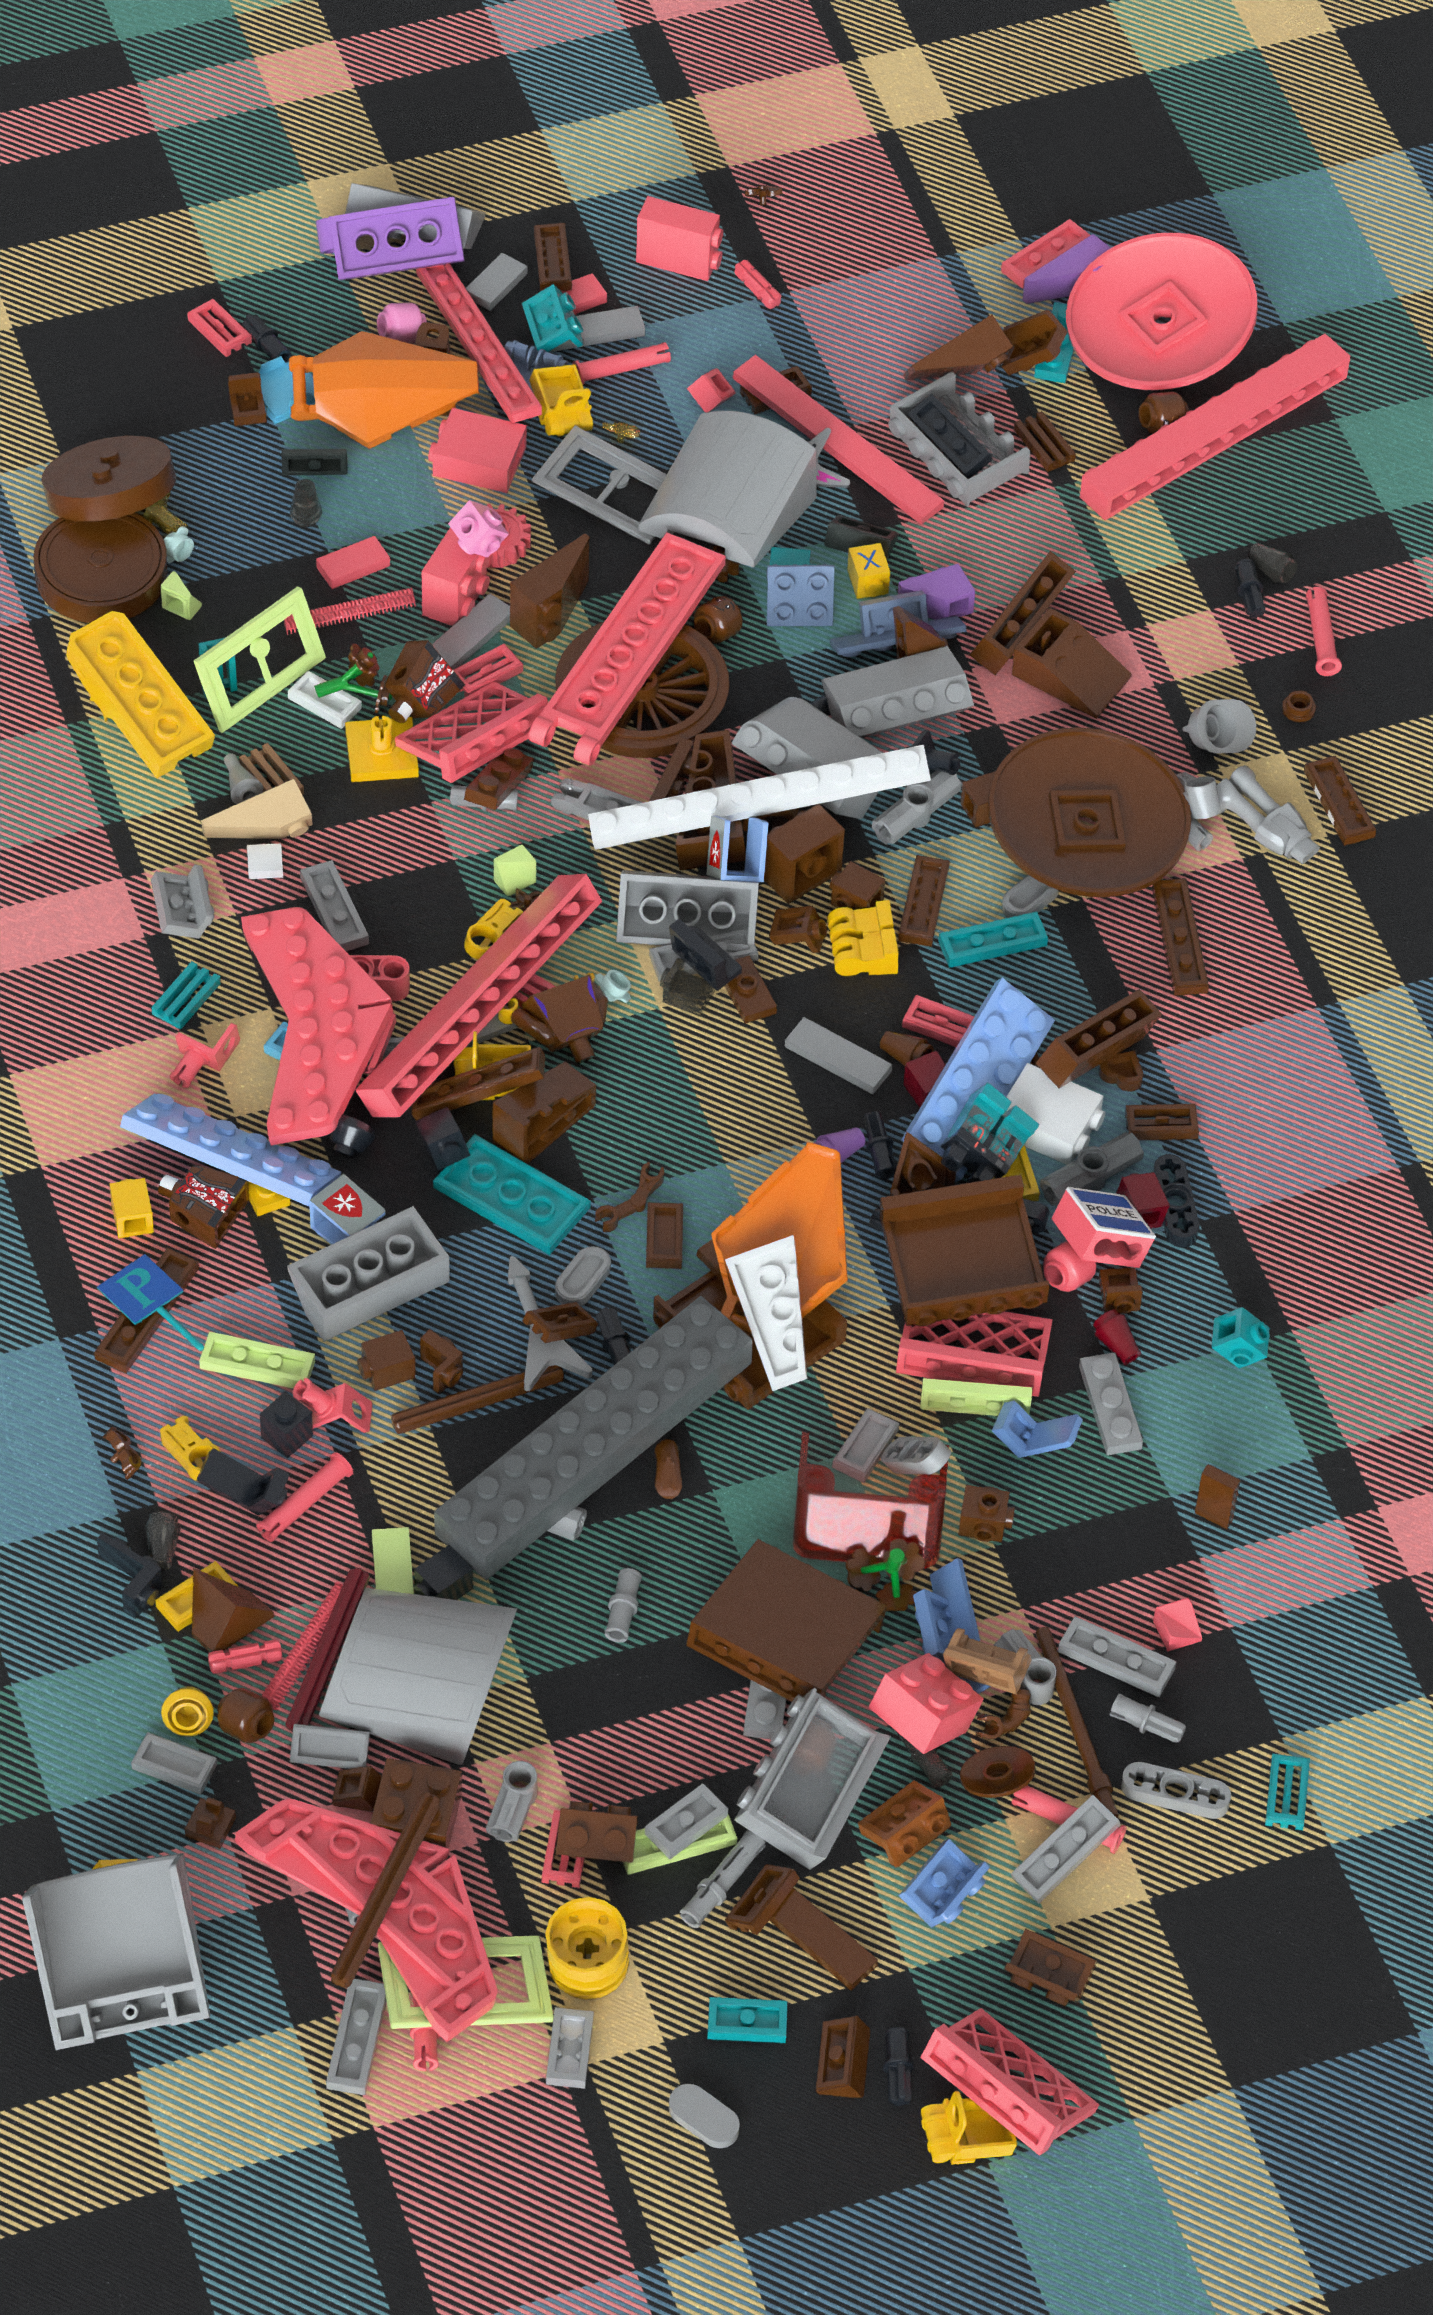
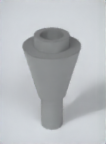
[224,753,263,804]

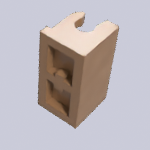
[943,1628,1032,1695]

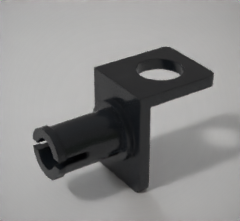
[911,730,960,775]

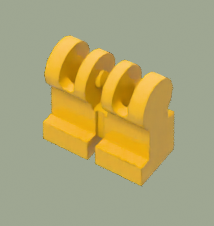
[827,900,898,976]

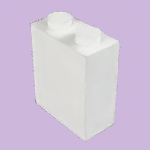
[1007,1063,1105,1165]

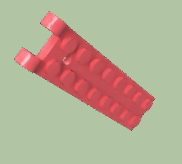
[529,532,726,766]

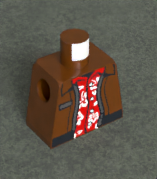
[385,640,465,723]
[158,1165,249,1249]

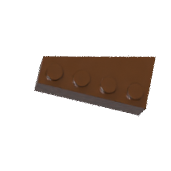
[675,730,746,870]

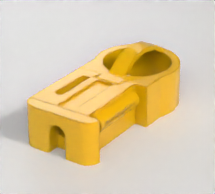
[464,899,524,960]
[160,1416,221,1481]

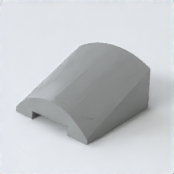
[638,411,817,567]
[319,1588,517,1765]
[22,1853,210,2050]

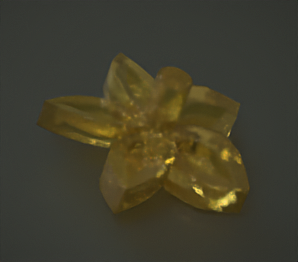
[602,421,640,443]

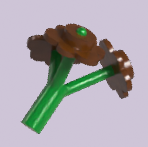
[314,644,393,714]
[845,1538,925,1611]

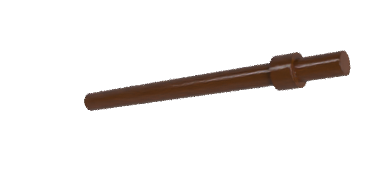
[1035,1627,1119,1819]

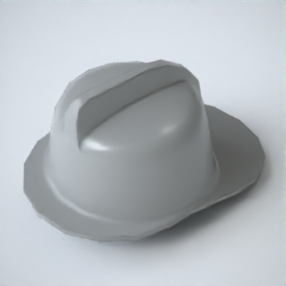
[1183,699,1257,753]

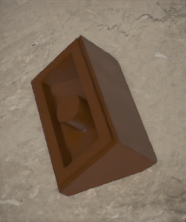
[816,2016,870,2098]

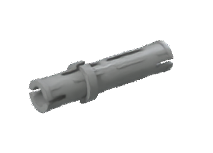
[679,1830,766,1928]

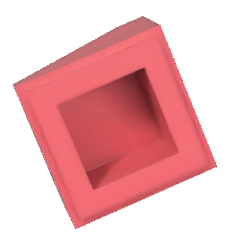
[687,368,736,412]
[1153,1598,1202,1652]

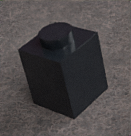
[415,1107,471,1171]
[260,1391,313,1459]
[414,1545,473,1600]

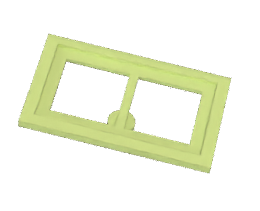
[194,586,326,733]
[378,1936,554,2029]

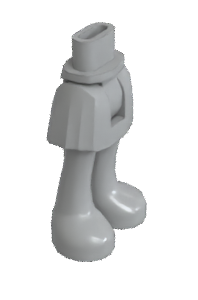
[1217,765,1320,864]

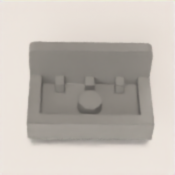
[151,864,214,939]

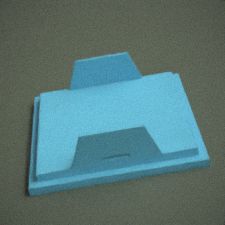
[259,356,315,424]

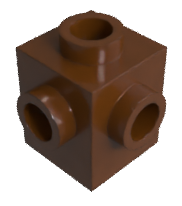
[958,1485,1015,1542]

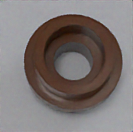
[1282,691,1316,722]

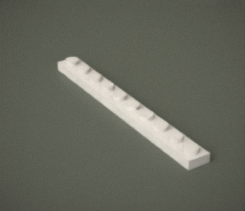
[588,745,931,850]

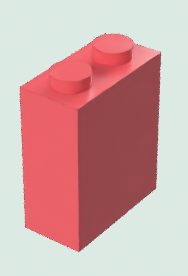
[636,196,723,281]
[428,408,527,493]

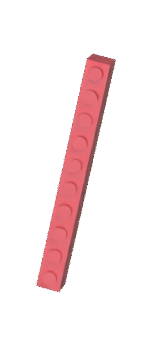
[1080,334,1350,520]
[355,874,602,1117]

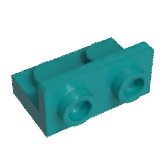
[522,284,584,352]

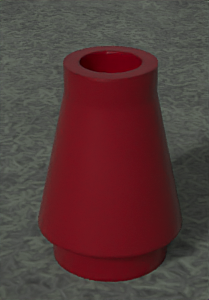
[1093,1309,1141,1365]

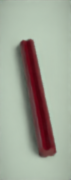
[285,1567,370,1732]

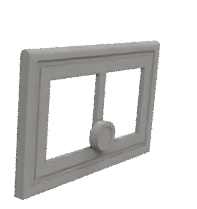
[532,426,667,545]

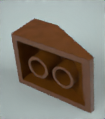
[903,314,1013,380]
[510,534,590,649]

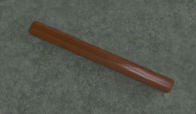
[331,1792,440,1988]

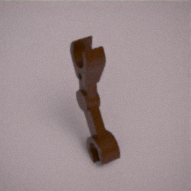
[595,1162,664,1232]

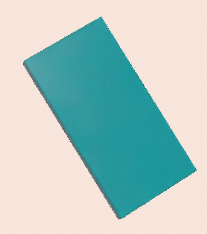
[433,1134,591,1255]

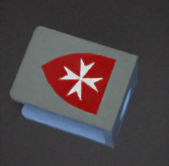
[706,815,768,882]
[309,1174,385,1245]

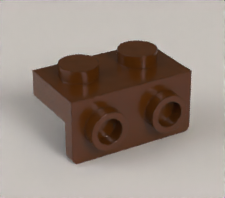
[1001,310,1068,375]
[556,1801,639,1863]
[1004,1928,1097,2007]

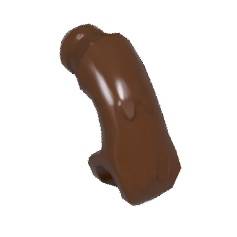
[654,1439,682,1499]
[976,1688,1032,1740]

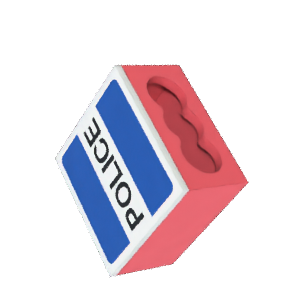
[1051,1187,1156,1268]

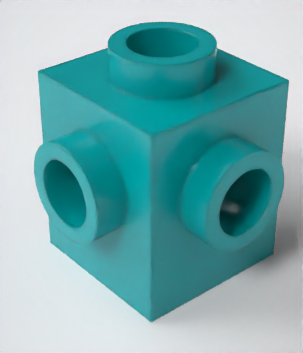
[1212,1307,1270,1369]

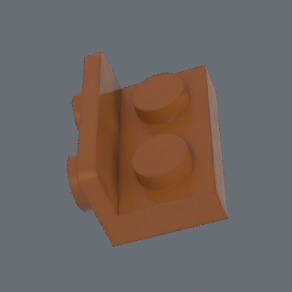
[858,1780,951,1868]

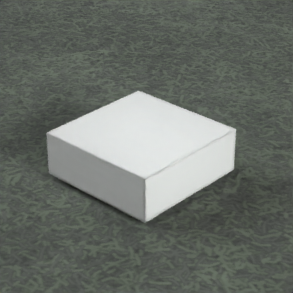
[247,843,283,879]

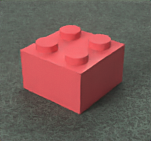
[422,527,490,626]
[868,1653,984,1754]

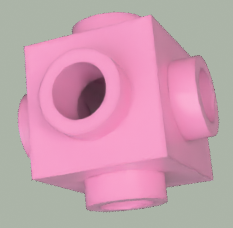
[448,500,509,558]

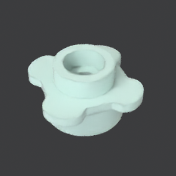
[164,526,194,563]
[594,970,631,1003]

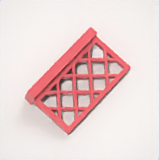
[395,681,548,783]
[896,1311,1053,1397]
[920,2008,1099,2156]

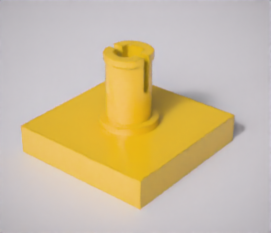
[345,716,419,782]

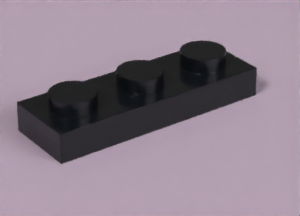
[907,393,993,479]

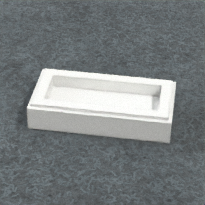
[288,671,362,729]

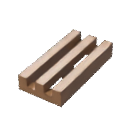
[239,743,304,795]

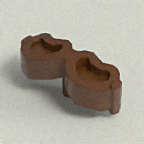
[102,1427,141,1480]

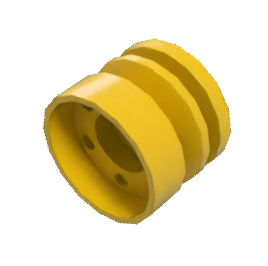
[545,1897,630,2000]

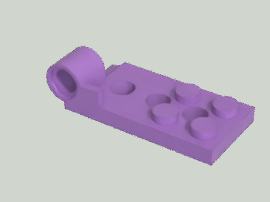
[316,197,465,280]

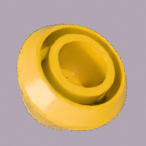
[161,1687,214,1737]

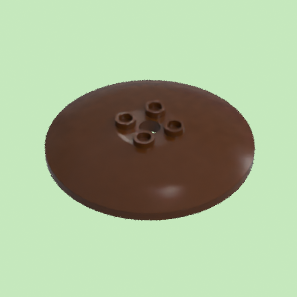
[988,727,1191,897]

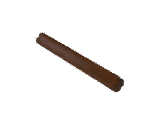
[391,1365,564,1434]

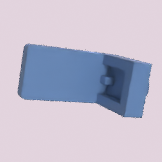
[992,1400,1083,1458]

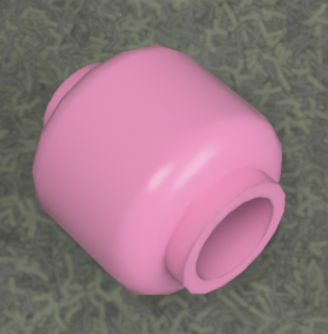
[377,302,427,344]

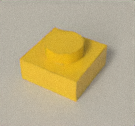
[248,1181,291,1217]

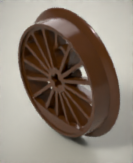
[555,621,729,758]

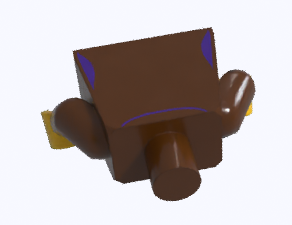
[498,973,608,1064]

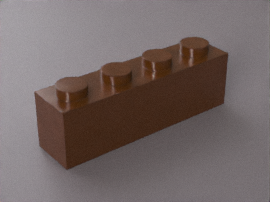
[970,551,1076,676]
[1036,989,1162,1089]

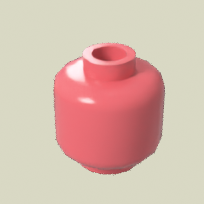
[1043,1241,1097,1292]

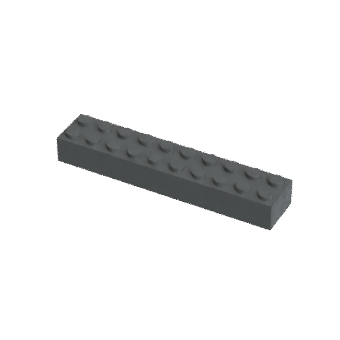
[434,1296,752,1580]

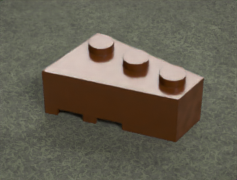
[492,1062,596,1164]

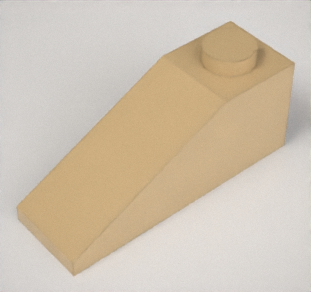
[201,779,313,839]

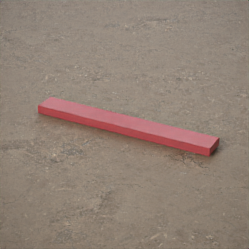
[416,264,542,423]
[733,354,944,525]

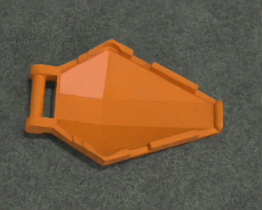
[289,331,479,449]
[711,1142,848,1334]

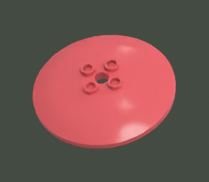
[1066,233,1258,390]

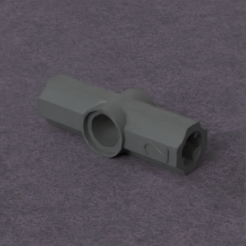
[1040,1132,1144,1206]

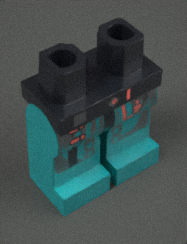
[940,1082,1040,1183]

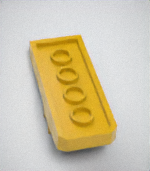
[66,611,215,778]

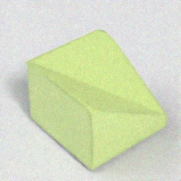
[161,571,202,620]
[494,845,536,896]

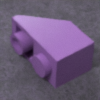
[898,563,975,619]

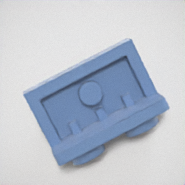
[898,1839,990,1928]

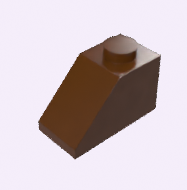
[893,606,949,659]

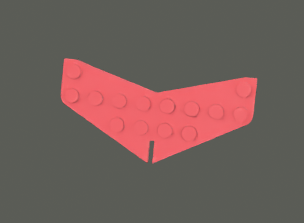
[241,907,393,1146]
[234,1799,497,2042]

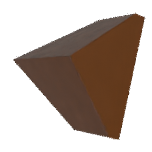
[890,1131,956,1196]
[192,1568,275,1652]

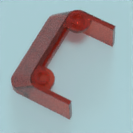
[793,1432,949,1568]

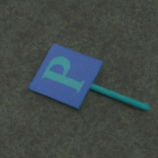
[97,1254,204,1351]

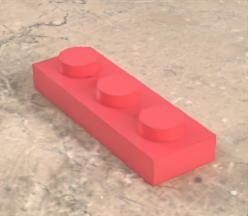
[1001,219,1090,289]

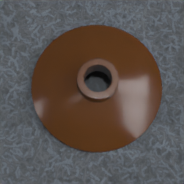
[960,1746,1036,1798]

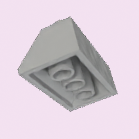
[345,183,486,249]
[821,646,974,738]
[616,870,759,951]
[287,1206,450,1342]

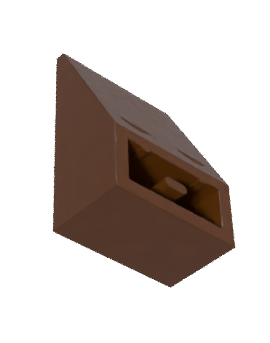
[1012,608,1132,719]

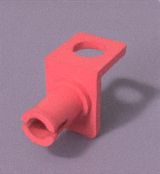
[170,1023,240,1088]
[293,1378,372,1433]

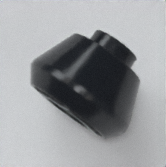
[329,1115,376,1158]

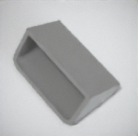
[731,697,883,819]

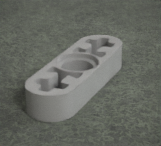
[881,1437,951,1475]
[1121,1762,1231,1819]

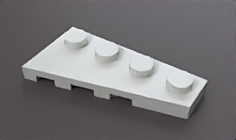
[725,1235,807,1391]

